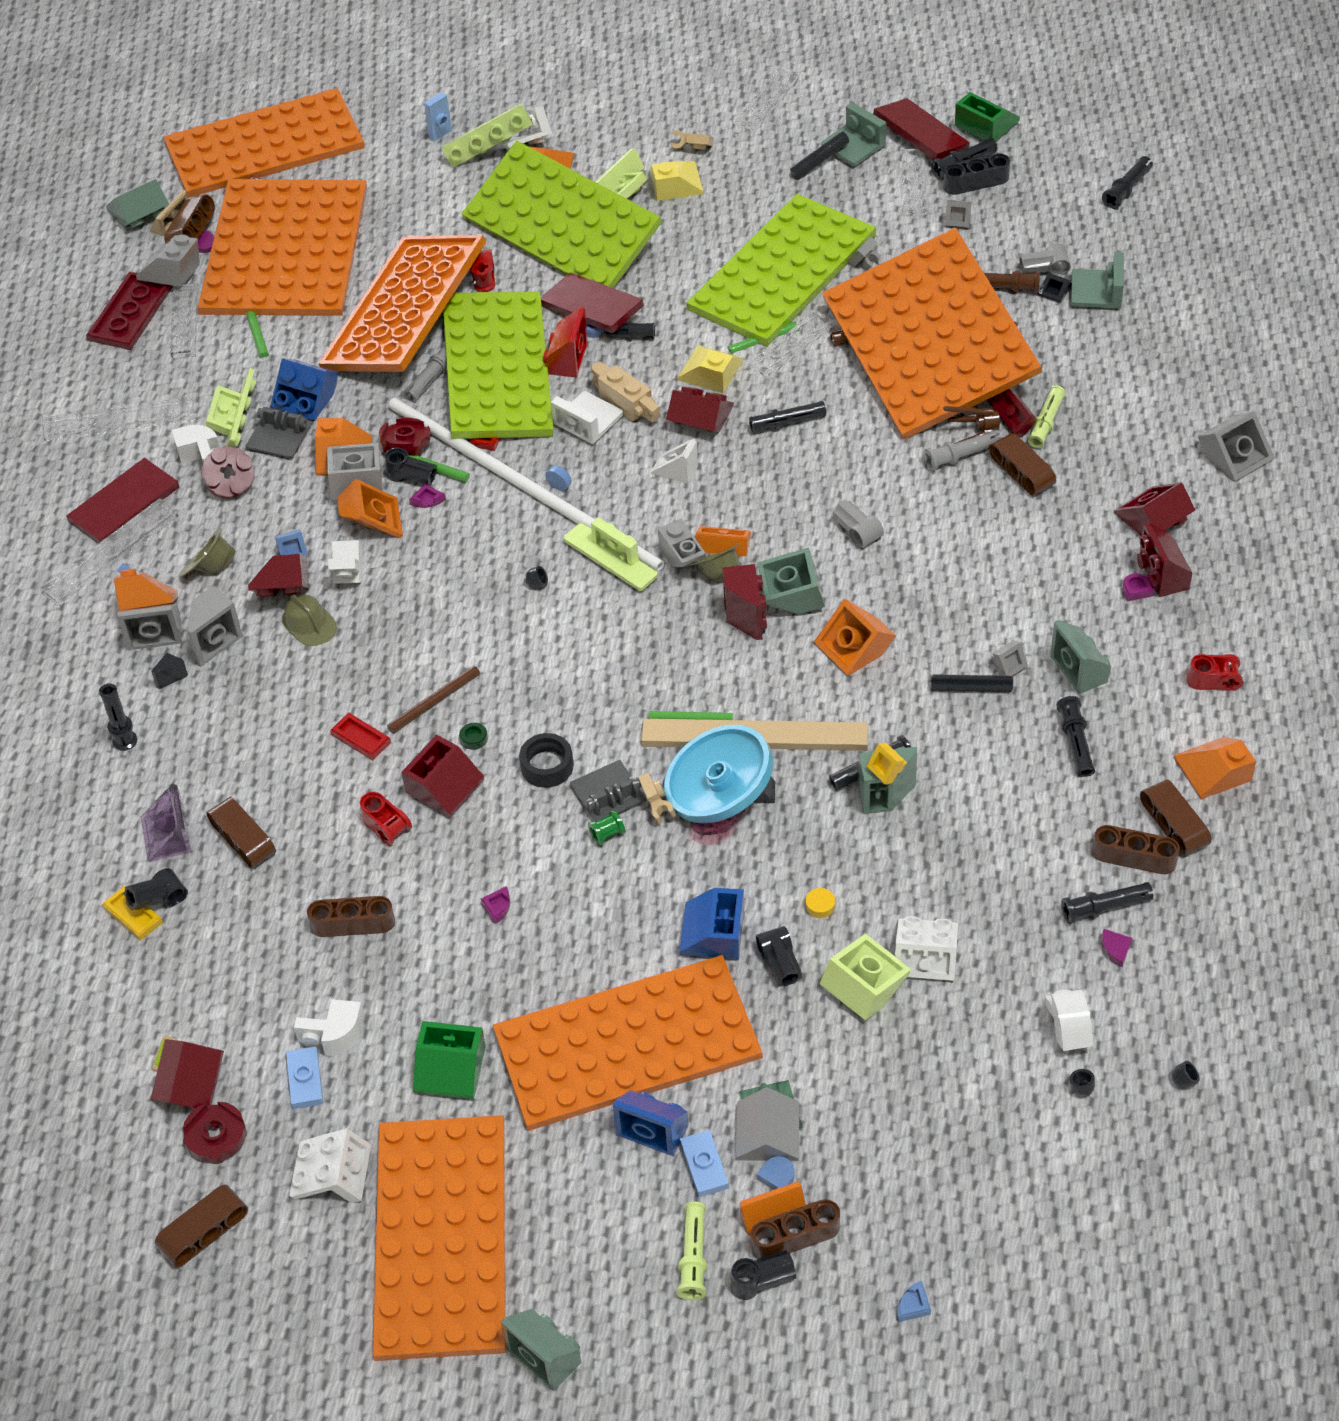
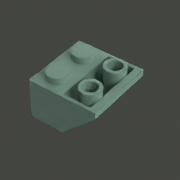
[858,747,917,814]

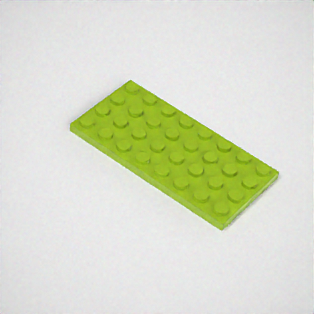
[461,140,663,288]
[686,194,876,346]
[443,291,554,439]

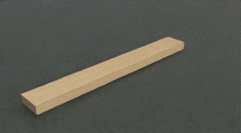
[642,719,868,751]

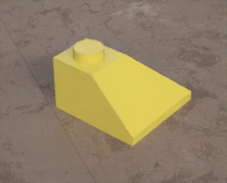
[649,161,703,201]
[677,345,743,393]

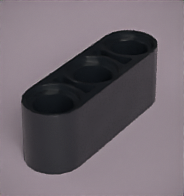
[943,153,1011,195]

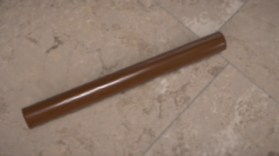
[387,665,480,734]

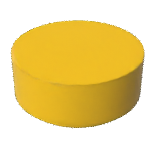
[806,888,835,918]

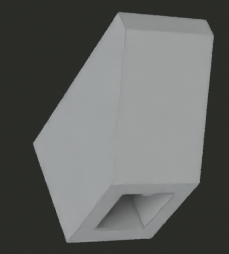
[658,519,706,567]

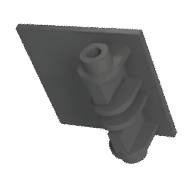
[245,407,312,458]
[570,760,646,822]

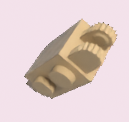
[591,361,660,422]

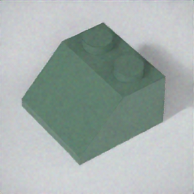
[106,179,169,229]
[757,547,825,614]
[1050,620,1111,694]
[501,1309,582,1391]

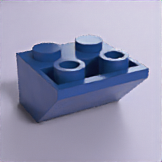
[270,358,339,420]
[679,888,745,959]

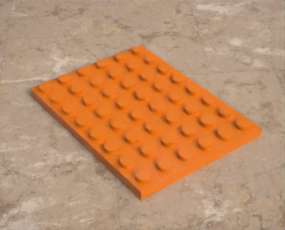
[197,179,367,316]
[822,227,1043,439]

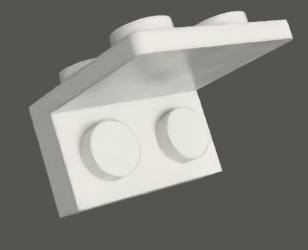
[498,106,552,152]
[551,391,623,444]
[895,916,958,981]
[289,1128,371,1203]

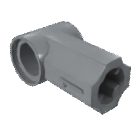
[1019,244,1071,276]
[833,500,884,549]

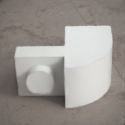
[172,425,219,464]
[328,540,363,584]
[1045,990,1094,1051]
[294,999,365,1056]

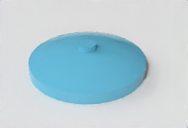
[664,725,773,823]

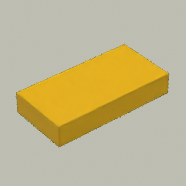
[102,886,163,941]

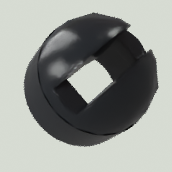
[525,566,548,589]
[1172,1061,1200,1088]
[1069,1069,1095,1097]

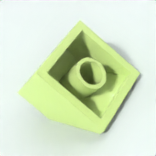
[820,933,912,1021]

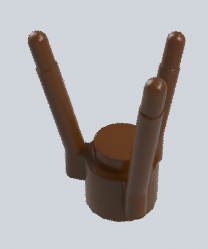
[943,406,1000,444]

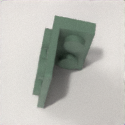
[821,102,886,166]
[1071,252,1124,308]

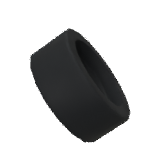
[519,733,574,788]

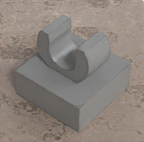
[945,200,972,228]
[848,237,881,270]
[991,640,1028,676]

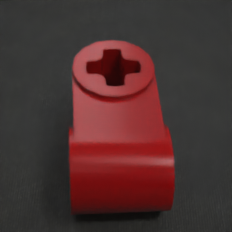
[470,249,495,292]
[1186,654,1243,691]
[359,791,412,846]

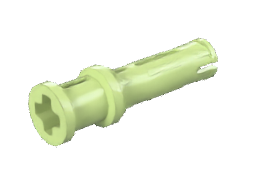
[677,1202,707,1300]

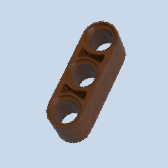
[164,194,215,244]
[989,433,1056,496]
[1140,779,1212,856]
[206,796,276,868]
[1092,825,1180,875]
[306,896,396,937]
[155,1184,248,1268]
[751,1199,840,1259]

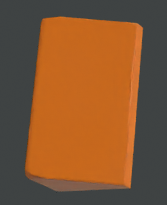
[695,526,751,557]
[740,1181,806,1236]

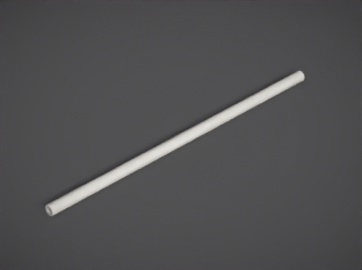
[388,398,664,573]

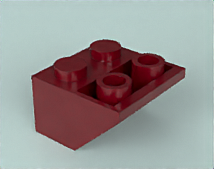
[666,386,734,432]
[1137,522,1192,597]
[248,554,309,597]
[722,564,767,640]
[401,734,485,817]

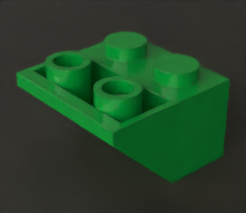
[955,92,1020,141]
[413,1021,486,1100]

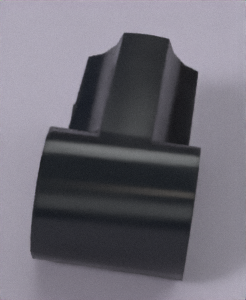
[385,448,437,485]
[124,868,188,910]
[755,926,802,987]
[730,1250,797,1300]

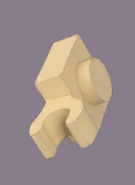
[671,130,714,150]
[638,772,676,824]

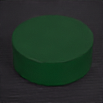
[459,723,488,750]

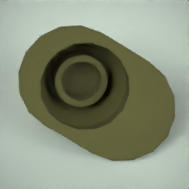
[179,528,236,577]
[683,543,740,582]
[282,593,337,646]

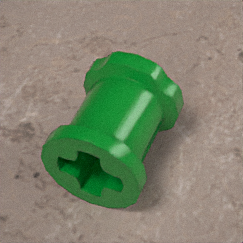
[588,810,626,846]

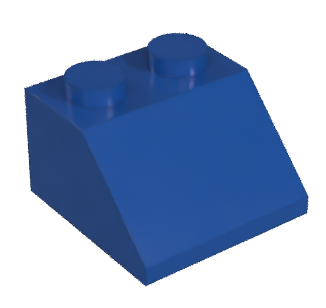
[613,1090,689,1157]

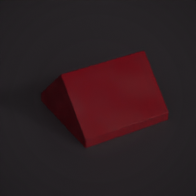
[151,1039,224,1109]

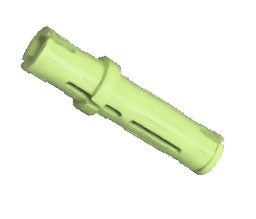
[1028,385,1065,448]

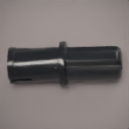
[606,321,655,340]

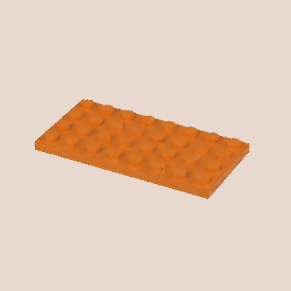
[163,88,365,198]
[318,235,486,372]
[493,955,763,1131]
[373,1115,506,1361]

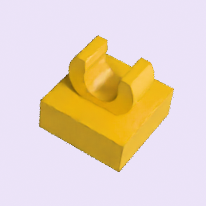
[866,742,907,784]

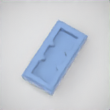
[424,92,452,142]
[286,1046,323,1109]
[680,1130,729,1197]

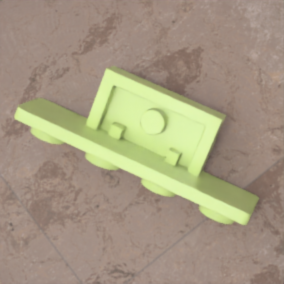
[442,104,532,167]
[596,149,647,199]
[204,368,256,448]
[564,517,658,591]

